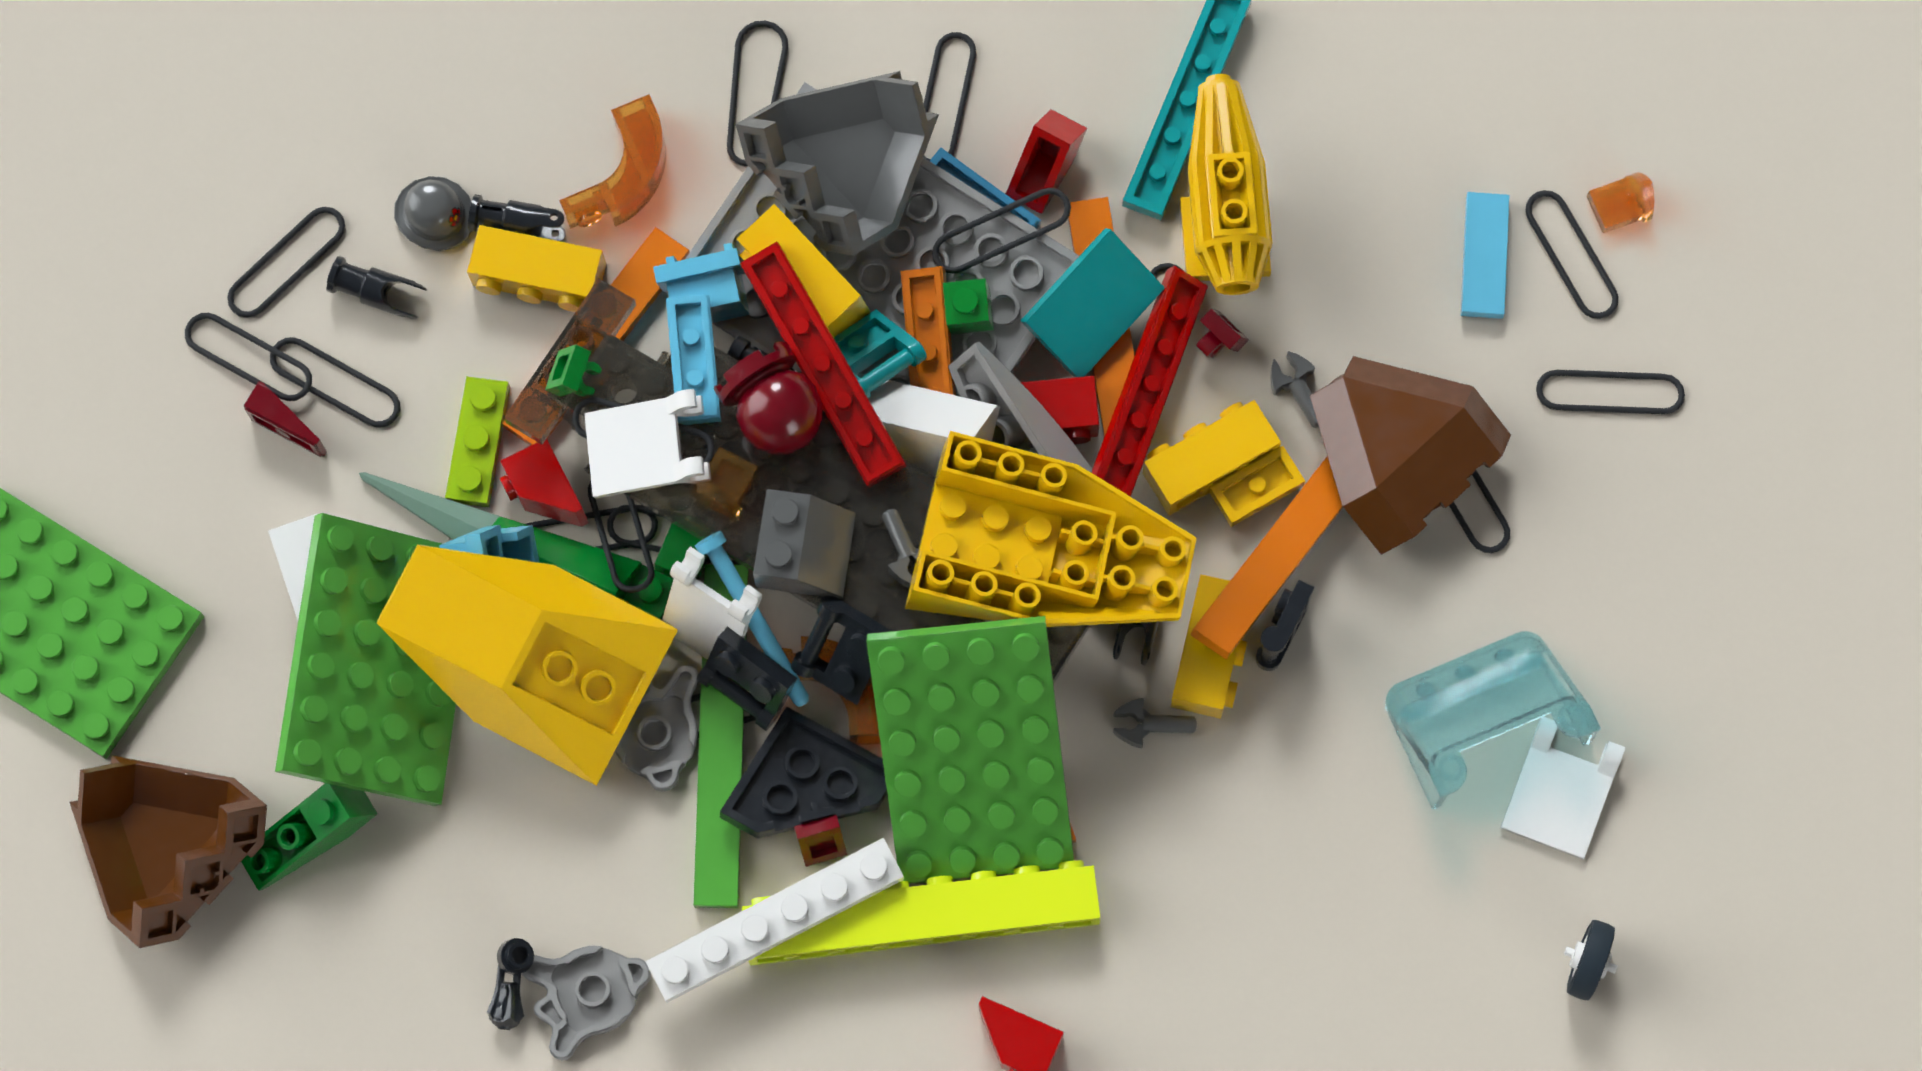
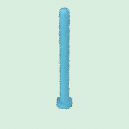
[695,531,809,707]

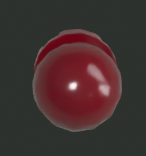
[713,341,823,455]

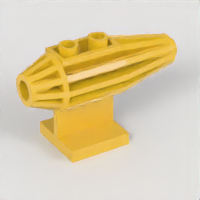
[1179,74,1273,295]

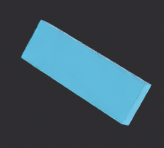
[1460,192,1510,319]
[666,294,721,425]

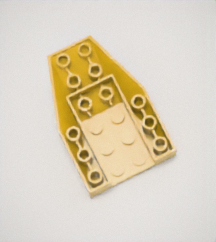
[905,431,1197,627]
[376,544,678,786]

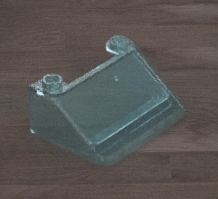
[1385,631,1601,809]

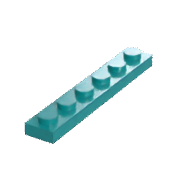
[1122,0,1252,221]

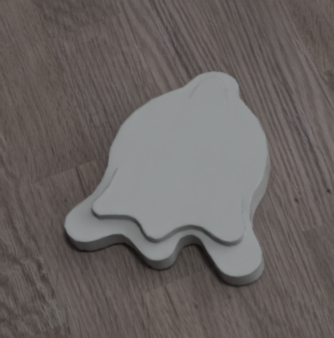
[615,666,699,791]
[521,946,651,1061]

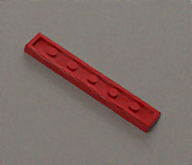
[740,241,907,488]
[1091,266,1208,497]

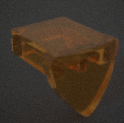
[1586,172,1655,233]
[691,447,759,518]

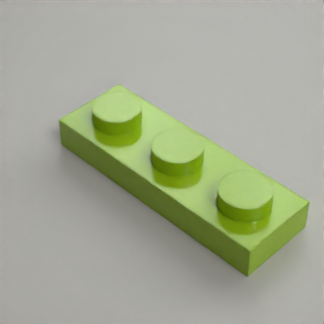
[445,376,510,508]

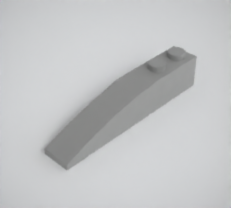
[948,342,1092,472]

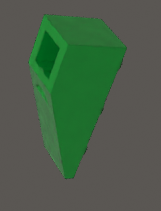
[241,783,378,891]

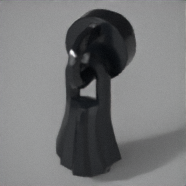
[487,938,534,1030]

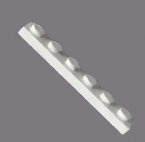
[645,838,904,1003]

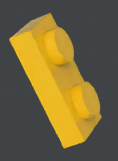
[1209,446,1305,527]

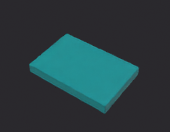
[1020,228,1165,377]

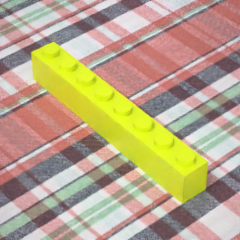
[742,860,1100,966]

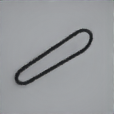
[727,20,788,166]

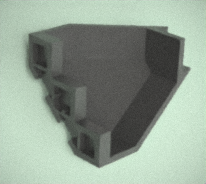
[735,71,939,256]

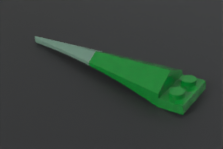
[359,472,673,620]

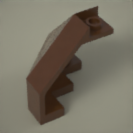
[1310,356,1511,555]
[69,755,267,948]

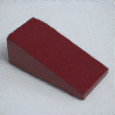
[244,381,327,457]

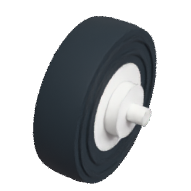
[1564,920,1618,1001]

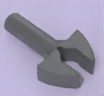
[1270,351,1319,428]
[882,509,919,589]
[1113,698,1197,748]

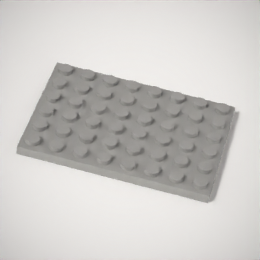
[665,82,1079,396]

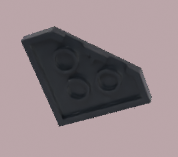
[720,707,887,839]

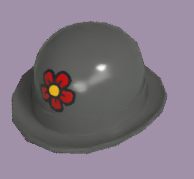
[394,176,472,251]

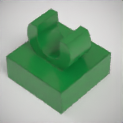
[545,345,602,397]

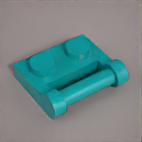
[834,309,927,398]

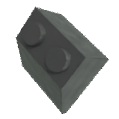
[753,489,856,599]

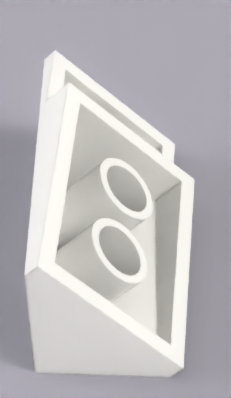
[814,373,1000,479]

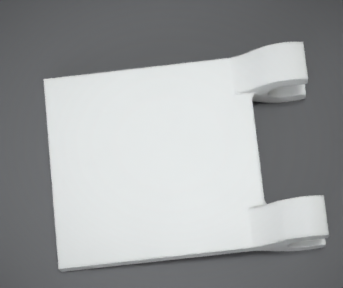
[584,389,711,499]
[662,546,763,659]
[1500,716,1626,859]

